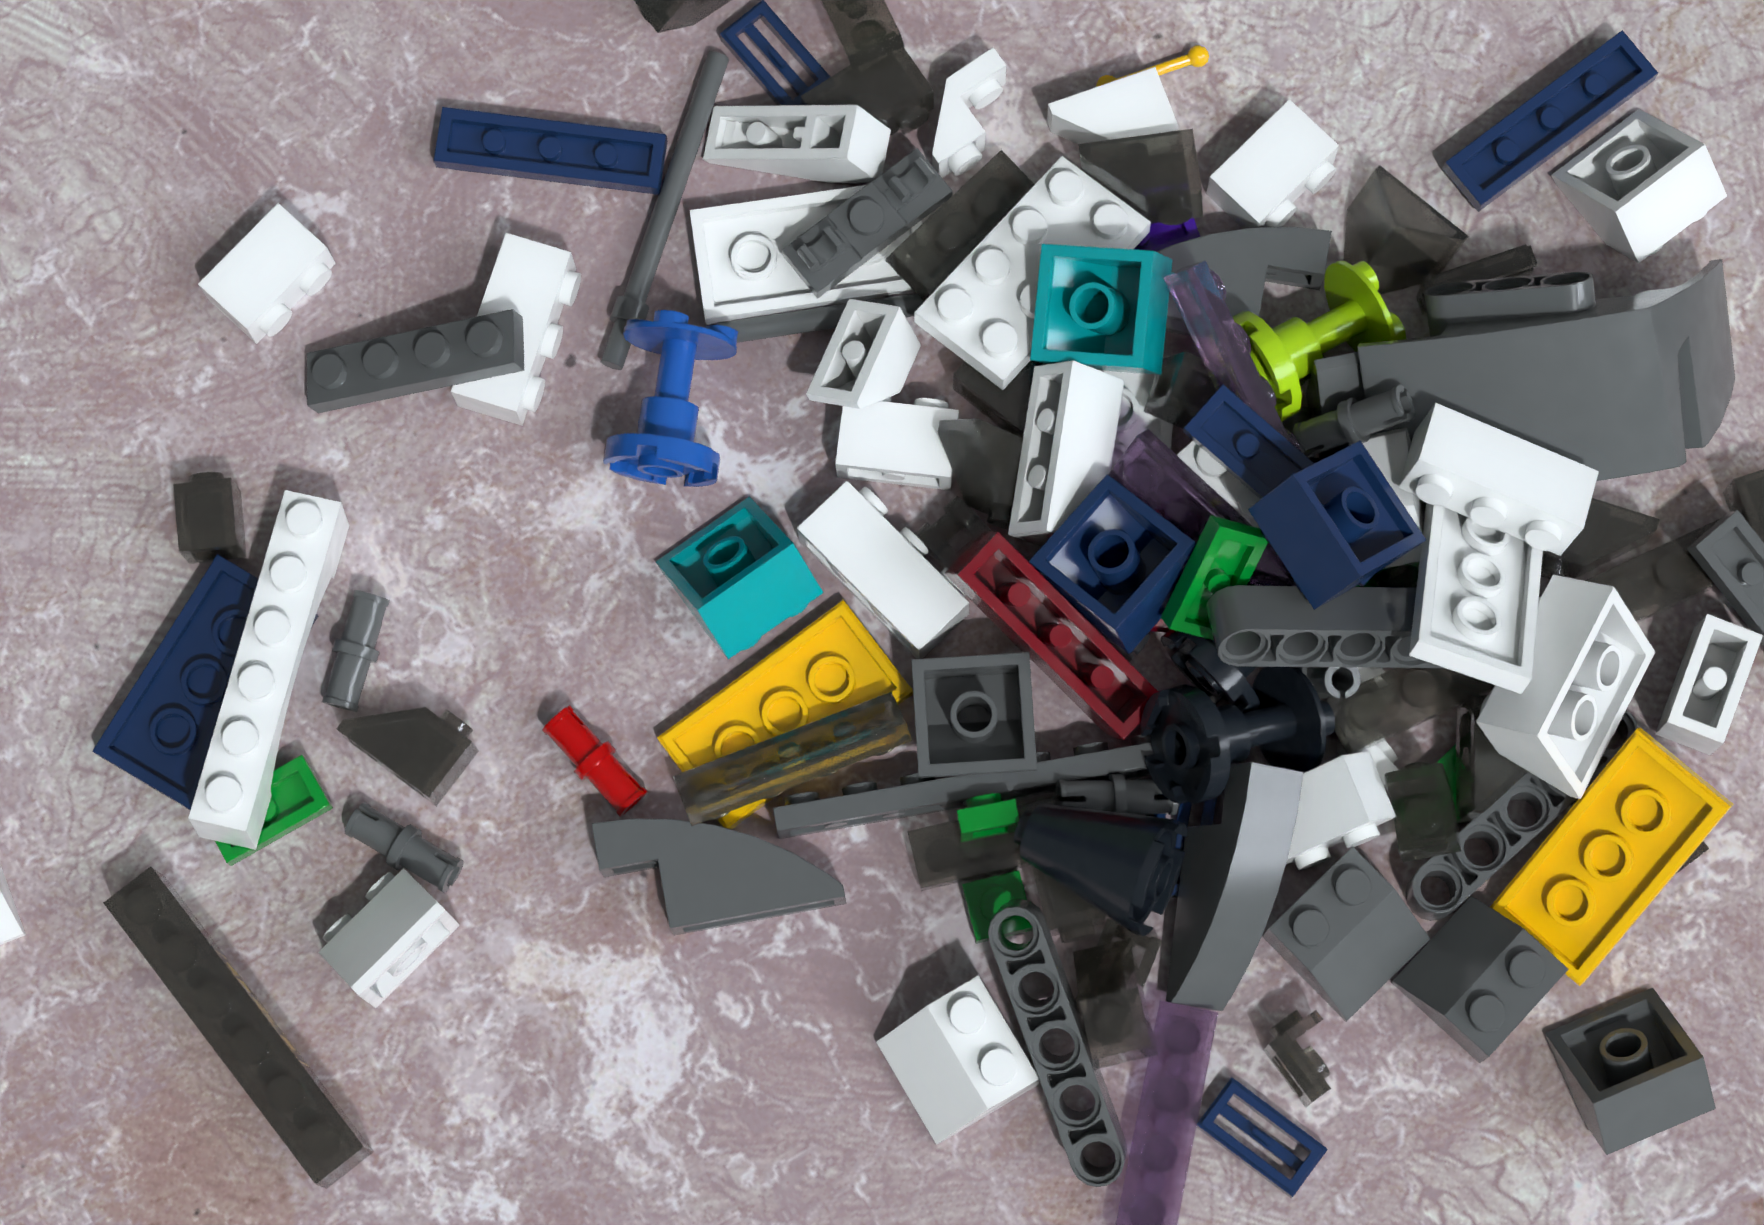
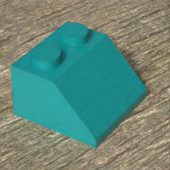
[1030,244,1173,375]
[656,496,824,660]

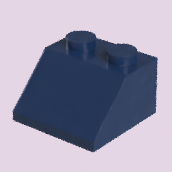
[1248,440,1426,610]
[1029,474,1196,654]

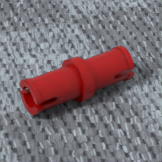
[542,705,648,817]

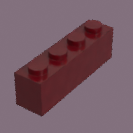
[944,531,1158,740]

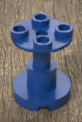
[603,310,738,487]

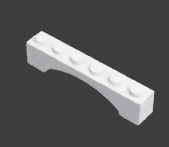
[188,490,349,850]

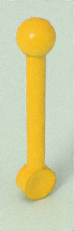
[1096,45,1209,87]

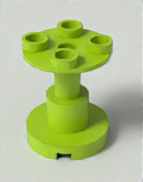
[1216,260,1406,426]

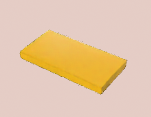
[657,600,913,830]
[1490,727,1734,986]

